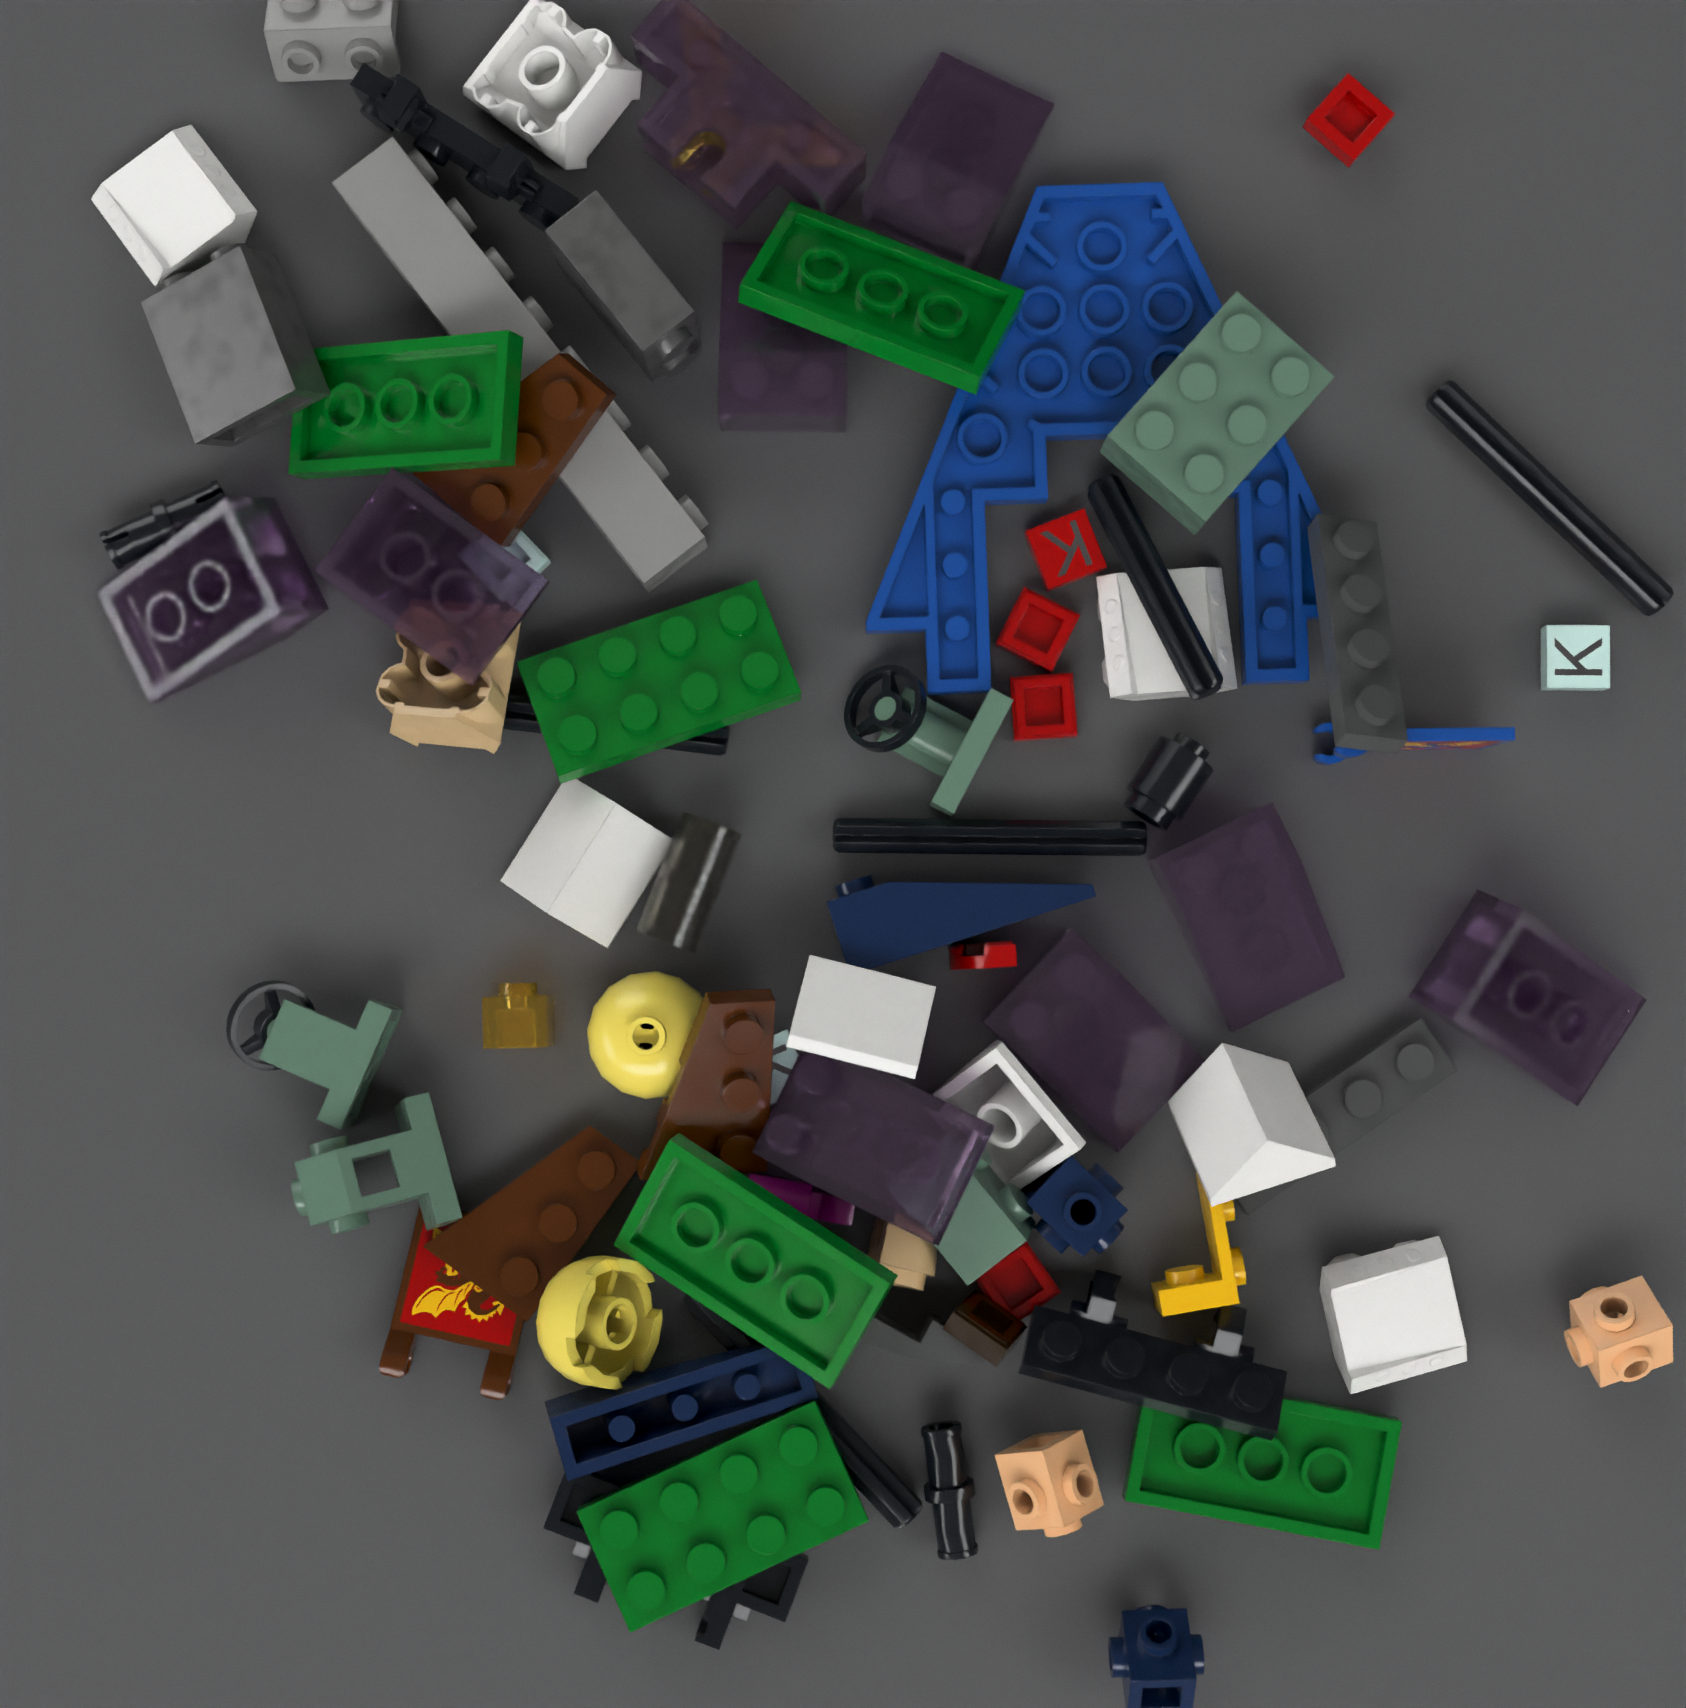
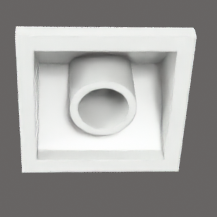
[500,779,676,948]
[786,955,936,1079]
[921,1039,1086,1189]
[1168,1043,1336,1207]

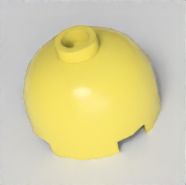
[587,971,703,1099]
[536,1256,663,1390]

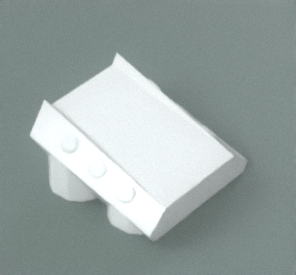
[463,0,642,170]
[91,125,258,287]
[1096,567,1237,701]
[1319,1236,1467,1394]

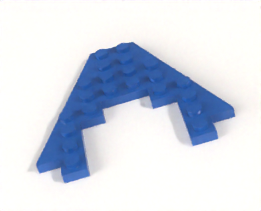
[865,182,1322,695]

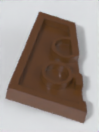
[413,353,617,548]
[636,989,775,1180]
[423,1126,639,1322]

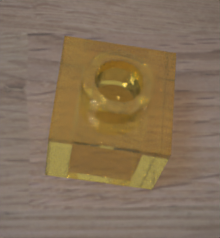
[482,983,555,1049]

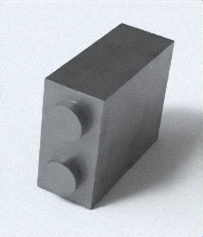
[545,190,701,382]
[141,243,331,447]

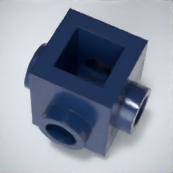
[1024,1155,1128,1257]
[1108,1605,1204,1708]

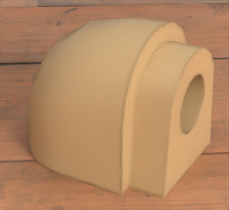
[868,1200,937,1291]

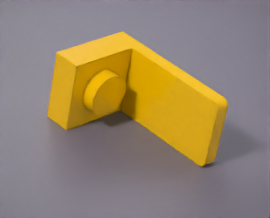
[1150,1172,1246,1316]

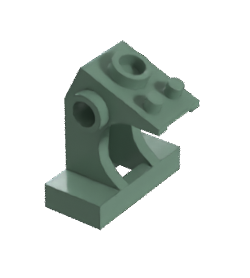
[291,1092,463,1235]

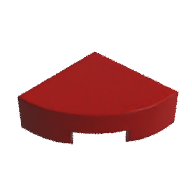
[948,941,1017,970]

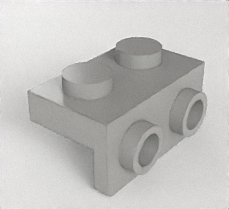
[263,0,401,82]

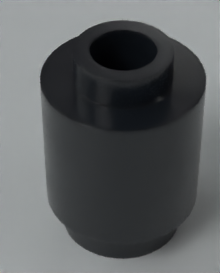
[1123,733,1214,831]

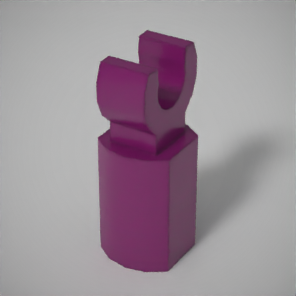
[749,1172,857,1226]

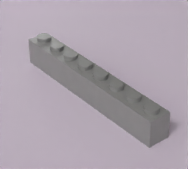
[332,136,709,593]

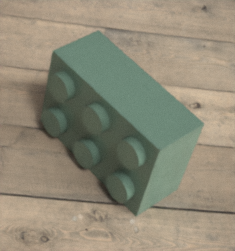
[1099,291,1335,535]

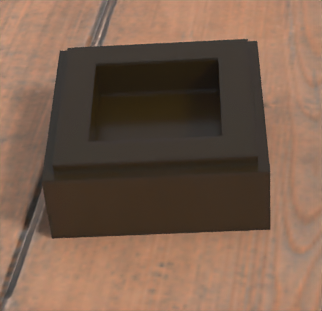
[943,1290,1027,1367]

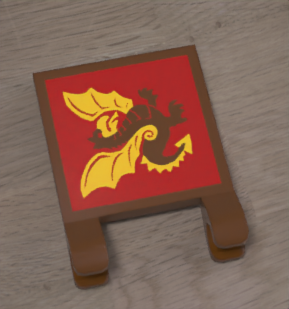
[379,1206,525,1400]

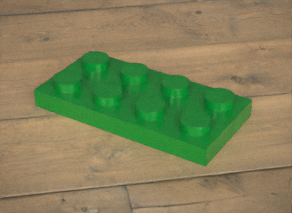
[738,201,1025,395]
[288,330,523,480]
[517,580,801,784]
[614,1133,898,1389]
[1122,1395,1402,1550]
[576,1399,869,1633]

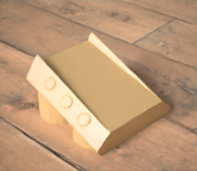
[376,601,522,754]

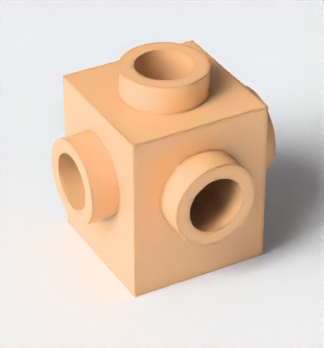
[1564,1275,1673,1388]
[995,1429,1104,1537]

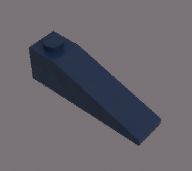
[827,875,1096,969]
[544,1343,818,1481]

